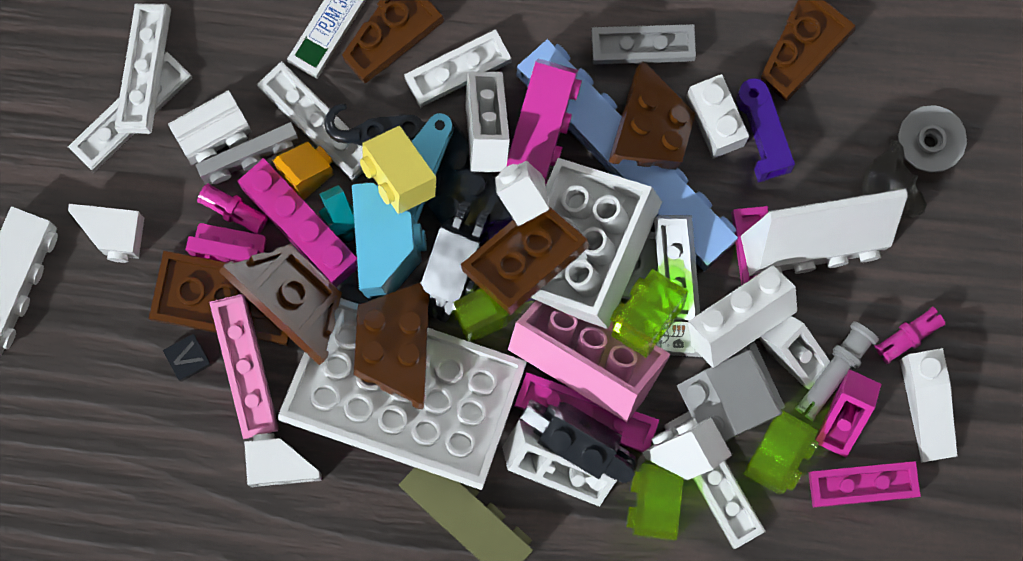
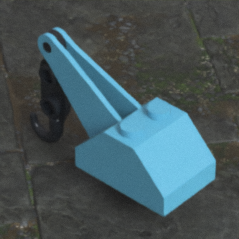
[324,103,454,301]

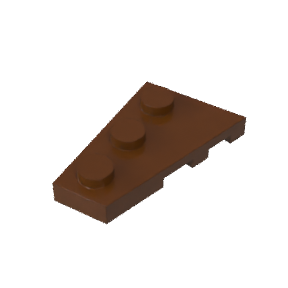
[342,0,444,84]
[761,0,856,102]

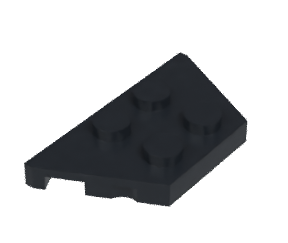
[425,115,513,228]

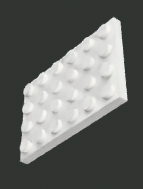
[278,298,527,490]

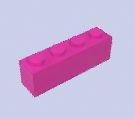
[507,58,582,185]
[238,158,358,288]

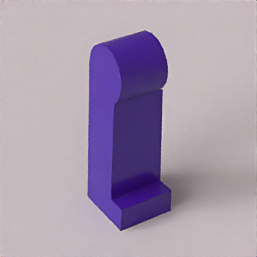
[736,78,795,182]

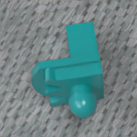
[319,185,355,242]

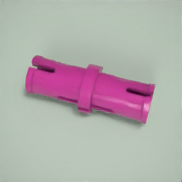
[197,183,268,234]
[875,306,946,364]

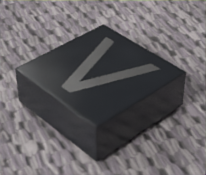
[163,334,211,382]

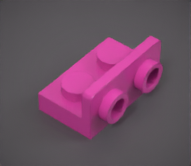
[186,223,266,263]

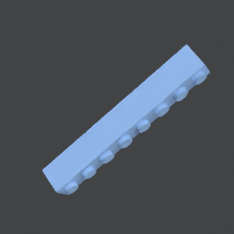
[517,39,738,272]

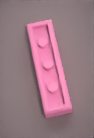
[210,294,279,439]

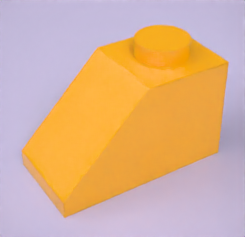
[273,142,333,200]

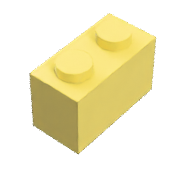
[360,125,436,214]

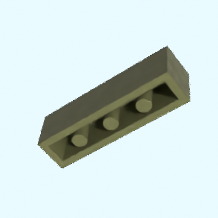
[399,467,533,561]

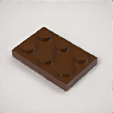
[461,206,589,315]

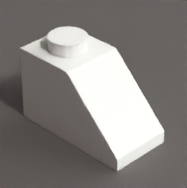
[495,161,550,226]
[68,204,145,263]
[758,316,830,390]
[245,433,322,487]

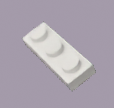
[404,29,511,108]

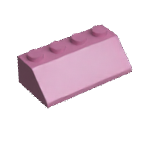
[508,300,670,422]

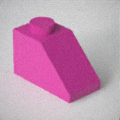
[814,369,881,458]

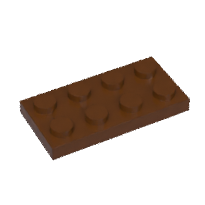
[149,251,289,346]

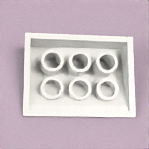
[531,158,662,329]
[741,189,908,276]

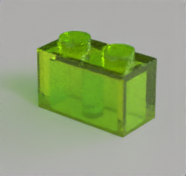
[610,269,688,358]
[453,289,510,343]
[743,410,819,495]
[626,463,684,542]

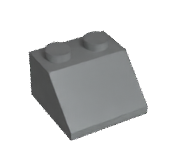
[677,350,782,443]

